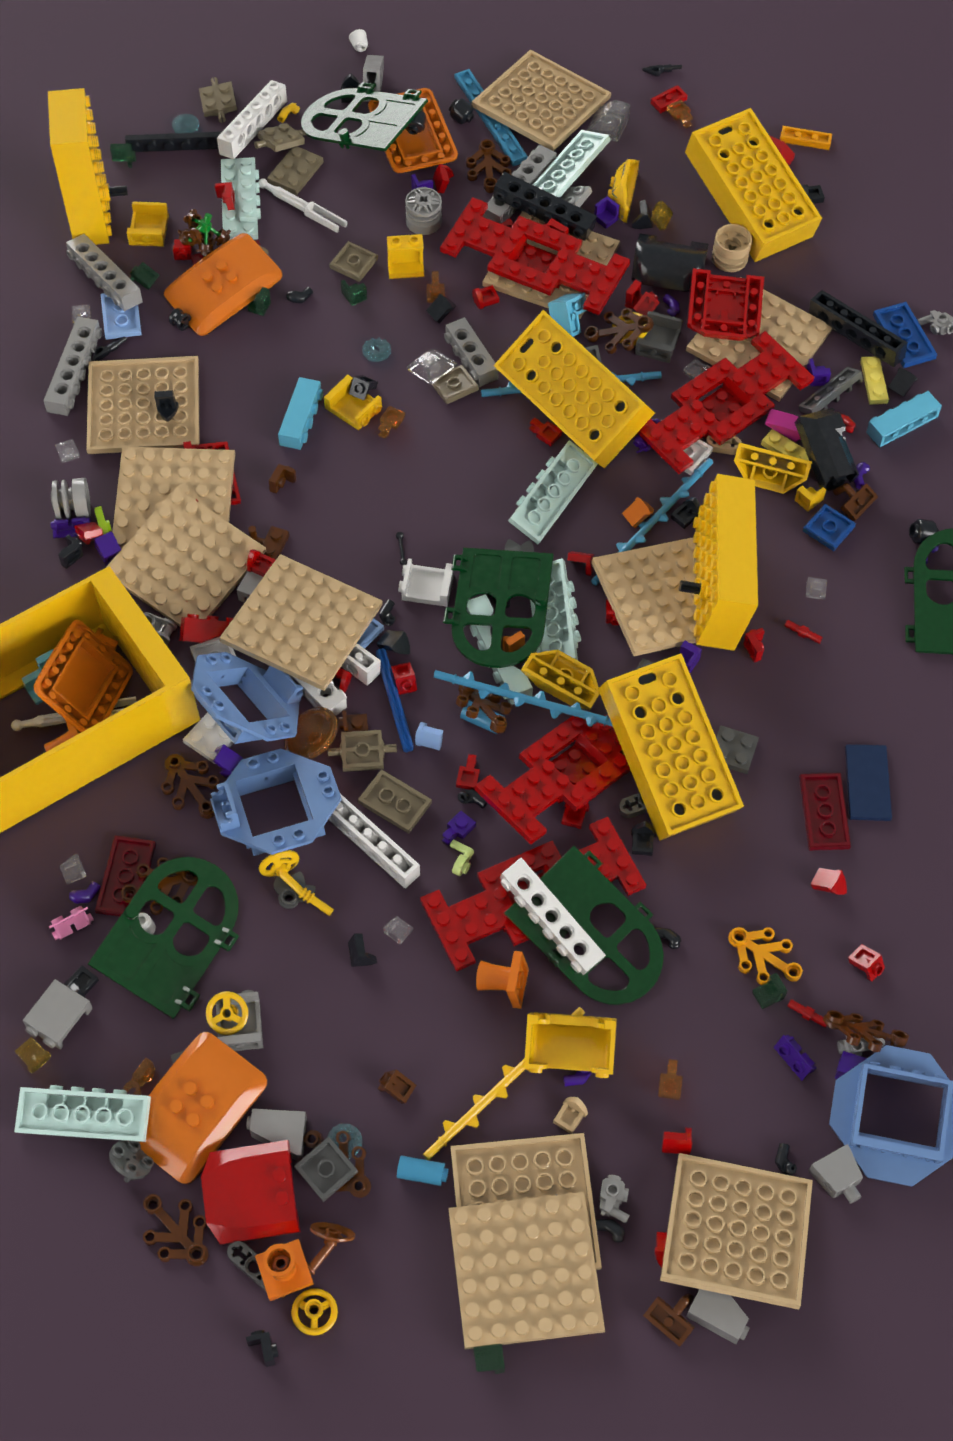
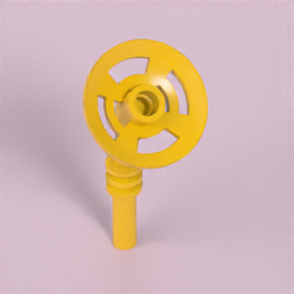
[259,850,334,916]

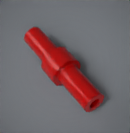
[785,620,823,644]
[787,999,826,1028]

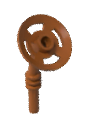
[282,1222,355,1298]

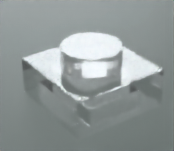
[72,305,91,325]
[55,439,80,463]
[805,577,827,600]

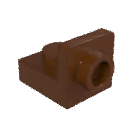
[269,464,296,494]
[339,710,368,732]
[378,1070,417,1104]

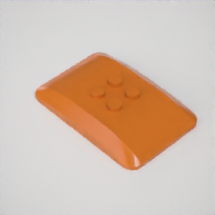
[368,88,458,173]
[164,233,282,336]
[34,620,133,732]
[139,1032,267,1184]

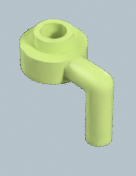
[450,839,474,876]

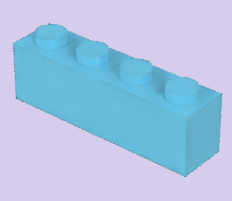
[278,377,323,450]
[866,391,942,448]

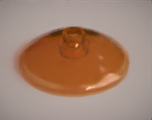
[284,707,338,759]

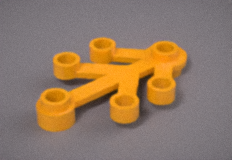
[728,927,803,985]

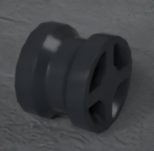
[169,308,191,331]

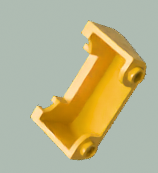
[524,1012,617,1078]

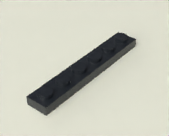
[125,131,223,153]

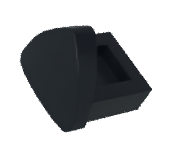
[341,74,360,103]
[801,184,825,204]
[632,200,653,229]
[426,293,456,323]
[888,367,917,397]
[154,390,179,422]
[670,497,700,529]
[376,630,410,654]
[631,821,656,856]
[348,933,377,967]
[64,965,99,998]

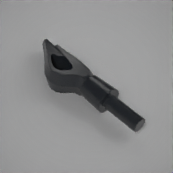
[642,64,682,77]
[92,337,127,361]

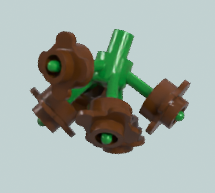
[178,209,231,256]

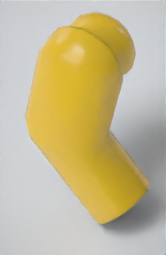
[277,103,300,123]

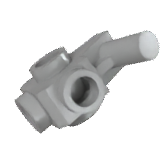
[917,310,953,335]
[837,1036,885,1056]
[599,1175,630,1223]

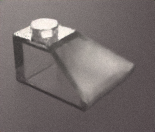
[587,100,631,142]
[407,348,457,384]

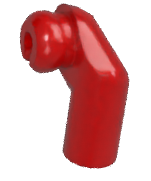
[841,414,856,433]

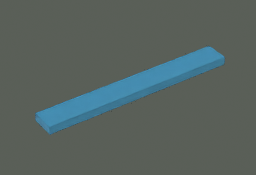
[454,69,528,166]

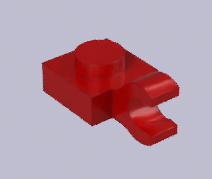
[529,418,562,446]
[456,754,480,790]

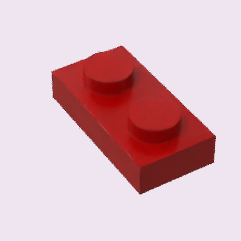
[650,85,688,114]

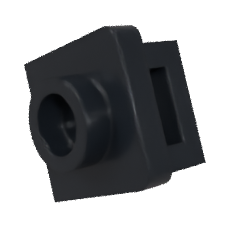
[246,1330,279,1367]

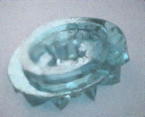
[172,114,199,133]
[362,337,391,362]
[327,1124,362,1159]

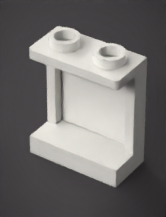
[398,558,454,607]

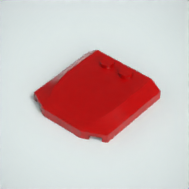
[687,268,764,341]
[201,1140,300,1245]

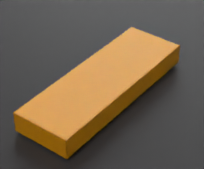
[780,126,832,150]

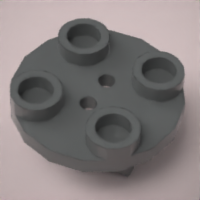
[109,1141,154,1183]

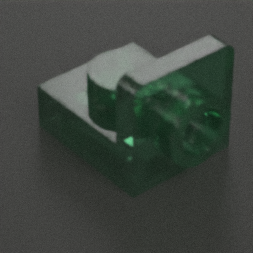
[110,144,136,168]
[130,262,160,290]
[248,287,271,316]

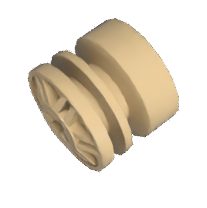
[712,224,752,272]

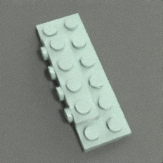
[532,130,611,198]
[221,157,261,240]
[508,440,598,545]
[530,558,581,660]
[14,1085,151,1142]

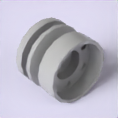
[405,187,442,235]
[51,478,91,520]

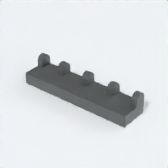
[799,367,863,414]

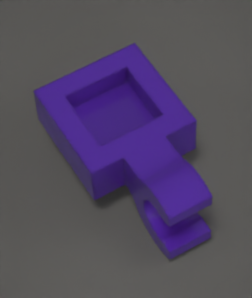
[442,811,476,845]

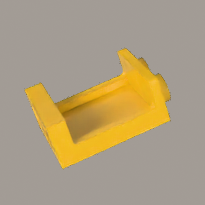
[127,202,169,247]
[387,234,424,279]
[324,374,382,431]

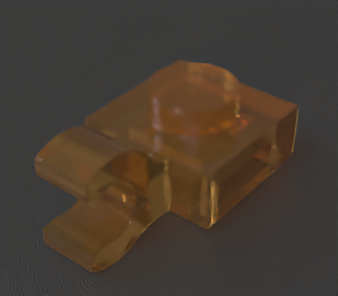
[667,100,693,128]
[427,271,445,303]
[379,406,405,439]
[123,1058,156,1095]
[658,1059,683,1100]

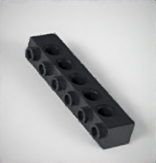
[493,172,597,241]
[809,290,908,367]

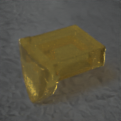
[651,201,673,230]
[15,1036,51,1073]

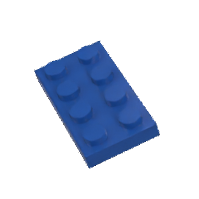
[873,302,937,368]

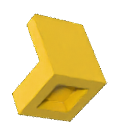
[795,485,826,512]

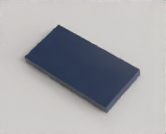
[845,744,892,821]

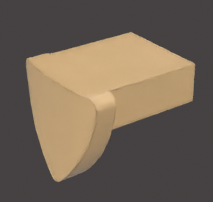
[553,1097,588,1134]

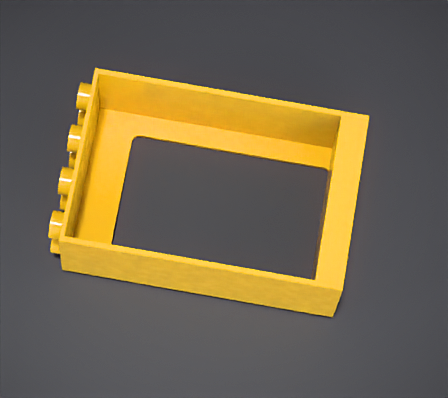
[0,566,200,833]

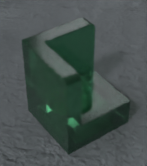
[341,280,367,306]
[752,973,788,1009]
[474,1344,505,1374]

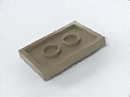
[267,146,324,195]
[358,769,432,834]

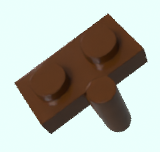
[833,483,878,521]
[248,526,289,560]
[643,1293,695,1347]

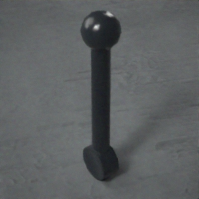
[396,532,407,566]

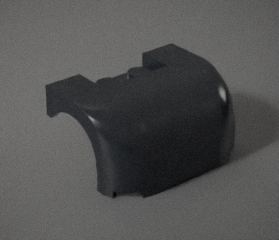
[631,233,709,291]

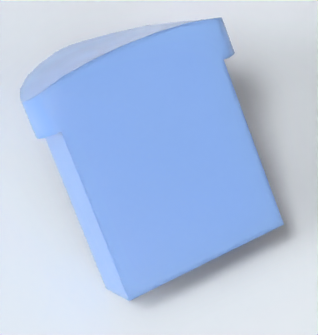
[415,722,444,750]

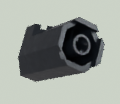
[794,408,859,491]

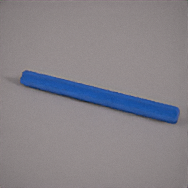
[376,648,414,753]

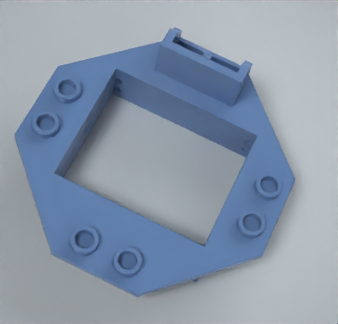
[191,652,304,744]
[210,748,342,856]
[829,1045,953,1187]

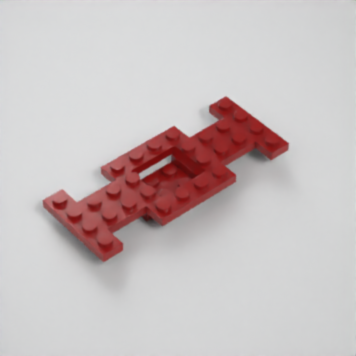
[440,197,630,315]
[637,331,815,474]
[474,714,631,844]
[420,816,646,972]

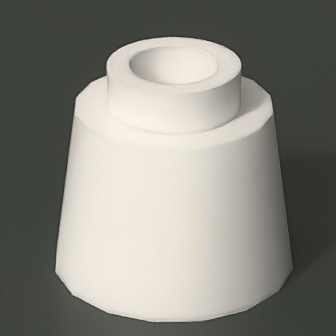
[349,29,368,52]
[132,913,156,935]

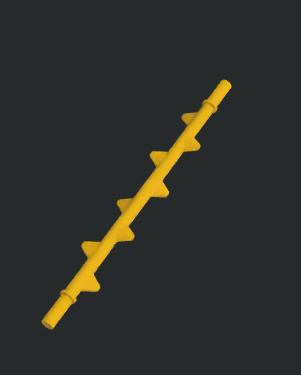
[423,1007,585,1160]

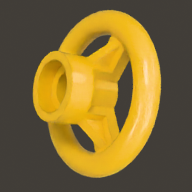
[206,991,248,1035]
[291,1288,338,1336]

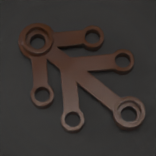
[466,139,512,193]
[584,308,654,354]
[456,685,512,733]
[161,754,220,819]
[121,857,198,915]
[823,1010,909,1052]
[304,1130,371,1198]
[143,1194,209,1267]

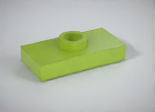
[94,506,112,535]

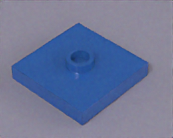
[803,504,856,551]

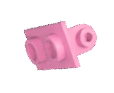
[49,906,94,940]

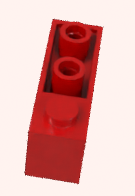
[179,614,233,643]

